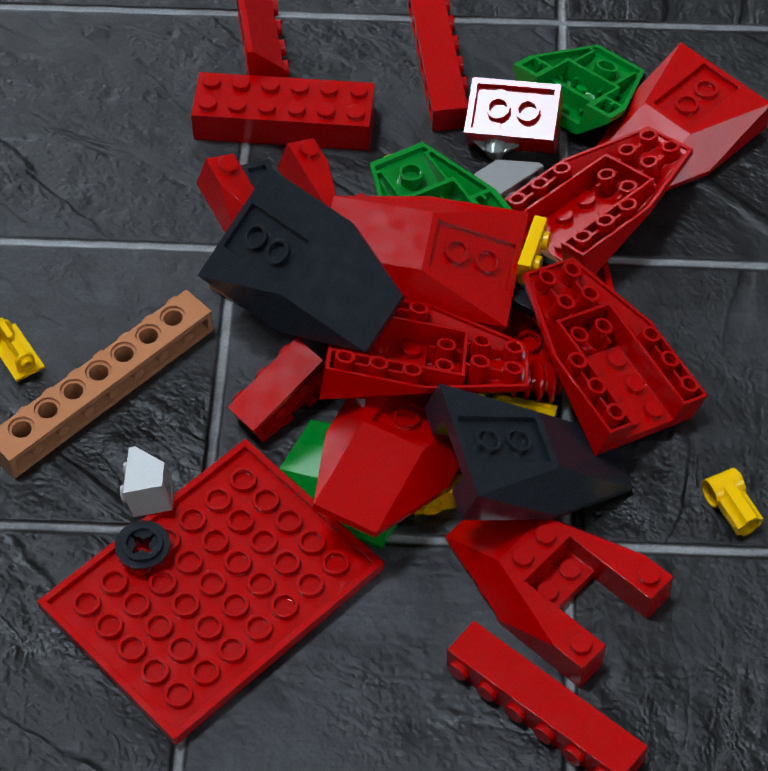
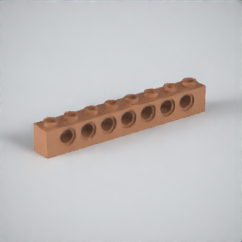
[0,289,214,479]

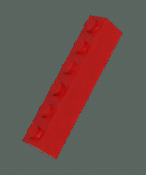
[408,0,469,131]
[446,621,648,771]

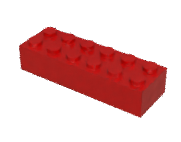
[191,72,375,151]

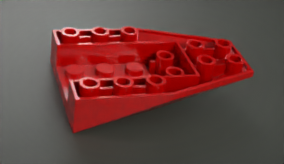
[597,42,768,191]
[504,126,693,275]
[330,196,529,333]
[522,257,708,456]
[319,300,529,399]
[312,397,461,538]

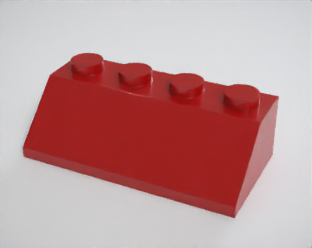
[236,0,290,77]

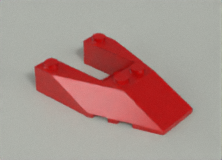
[196,138,338,233]
[445,519,673,688]

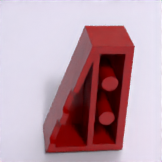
[228,337,325,442]

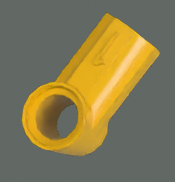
[701,468,763,536]

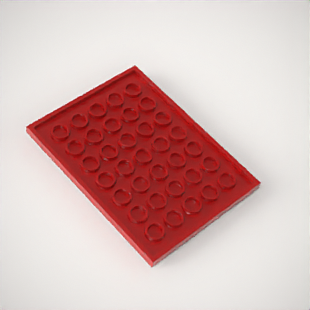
[37,438,384,746]

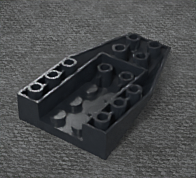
[197,167,405,354]
[424,383,633,520]

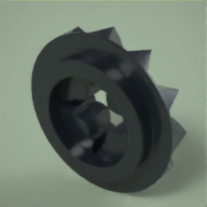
[115,521,170,572]

